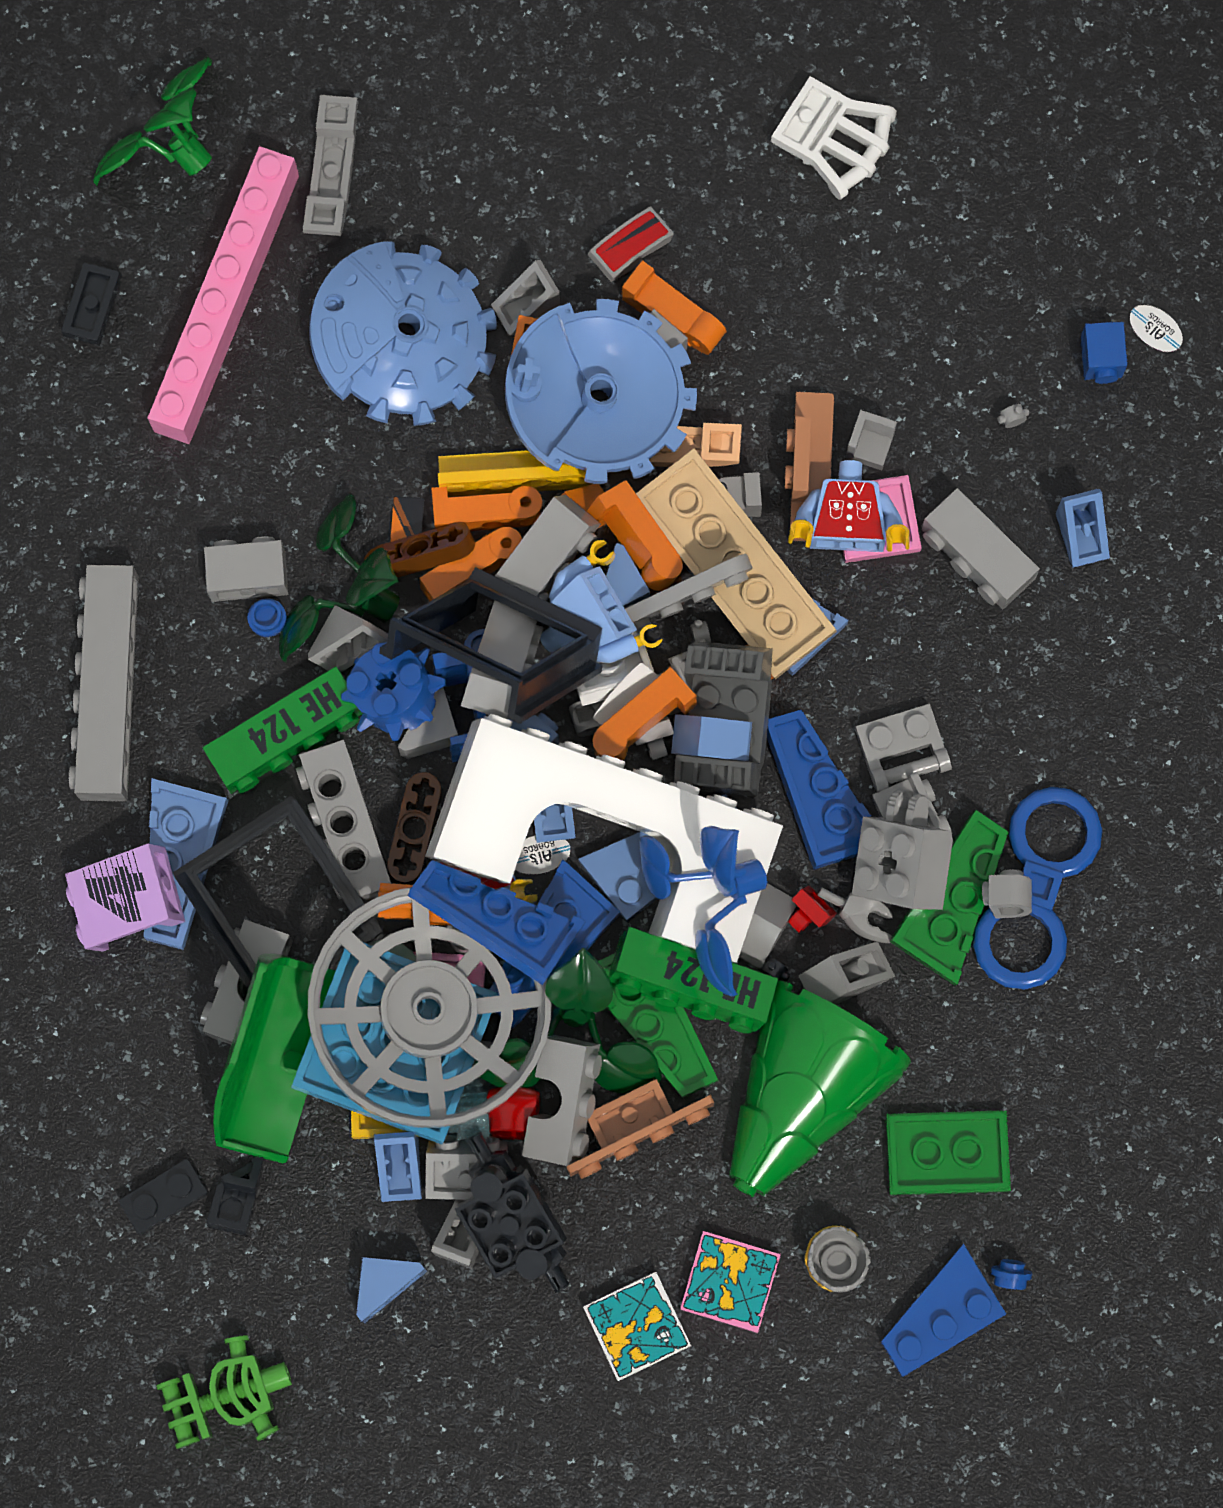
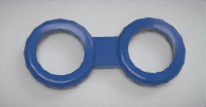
[973,787,1102,990]

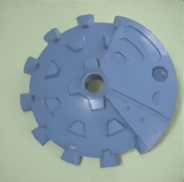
[309,241,497,426]
[505,299,697,484]

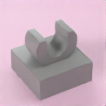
[635,716,674,760]

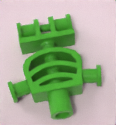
[156,1335,292,1449]

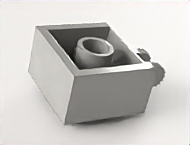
[852,789,953,910]

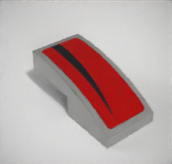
[587,206,674,282]

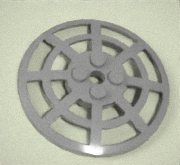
[308,888,551,1128]

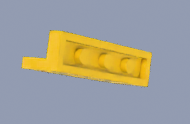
[438,451,593,497]

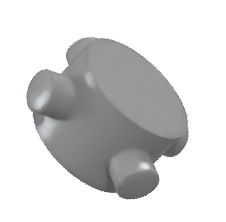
[997,404,1029,428]
[690,620,711,643]

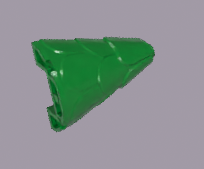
[729,981,911,1197]

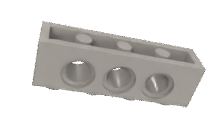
[296,740,392,903]

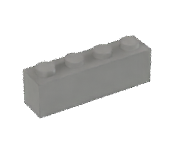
[461,600,543,719]

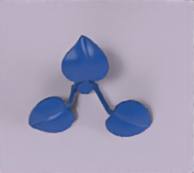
[639,826,767,996]

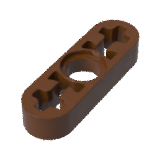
[364,522,475,578]
[387,772,442,885]

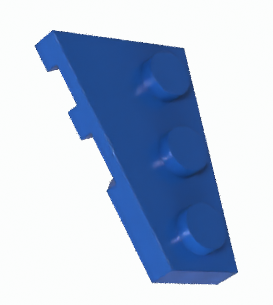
[881,1244,1006,1377]

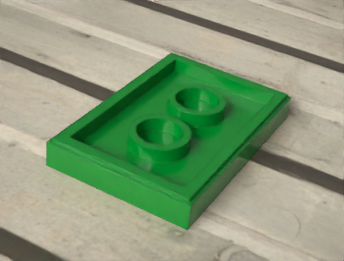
[886,1110,1011,1196]

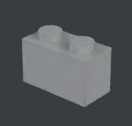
[204,536,289,602]

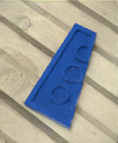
[767,710,871,870]
[490,859,621,1029]
[407,860,586,985]

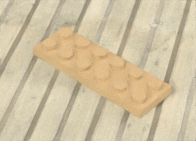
[636,448,837,679]

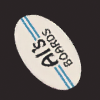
[1130,305,1183,352]
[515,835,570,874]

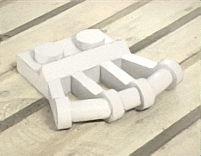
[771,76,896,200]

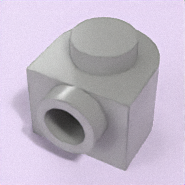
[982,870,1032,918]

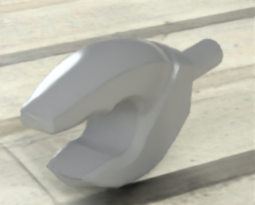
[817,888,893,943]

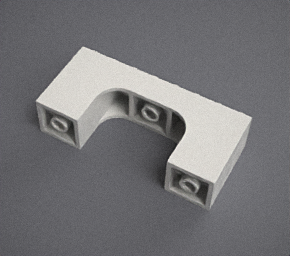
[425,714,783,963]

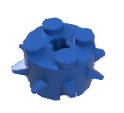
[341,642,446,741]

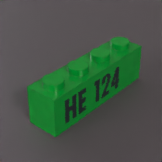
[202,666,363,794]
[608,927,778,1033]

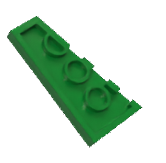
[889,810,1008,985]
[598,953,718,1098]

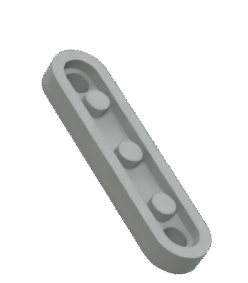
[625,554,753,632]

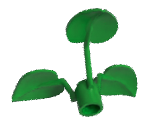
[93,57,212,186]

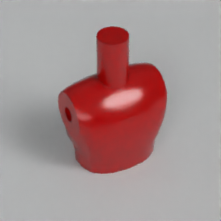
[487,1087,540,1140]

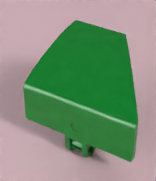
[213,954,336,1163]

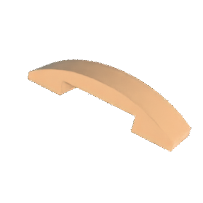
[649,423,742,467]

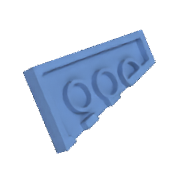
[144,778,228,950]
[578,794,737,922]

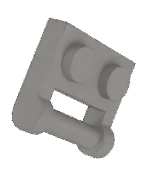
[855,704,952,792]

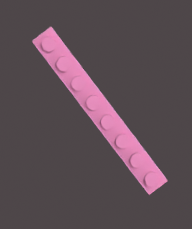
[148,146,299,444]

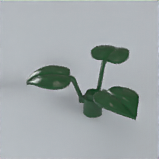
[279,493,400,663]
[474,948,662,1094]

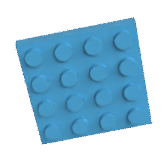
[291,942,499,1145]

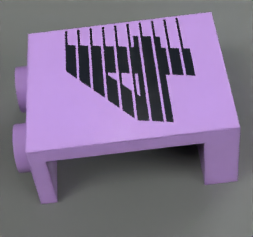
[65,843,185,952]

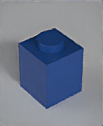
[1081,322,1127,384]

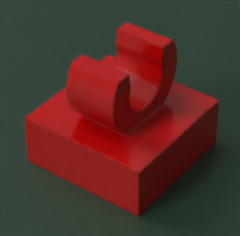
[788,886,837,933]

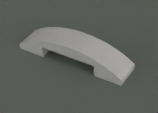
[303,95,358,236]

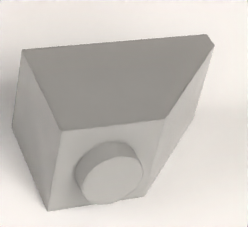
[798,942,895,1005]

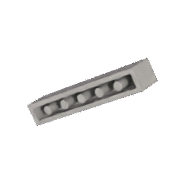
[69,565,139,801]

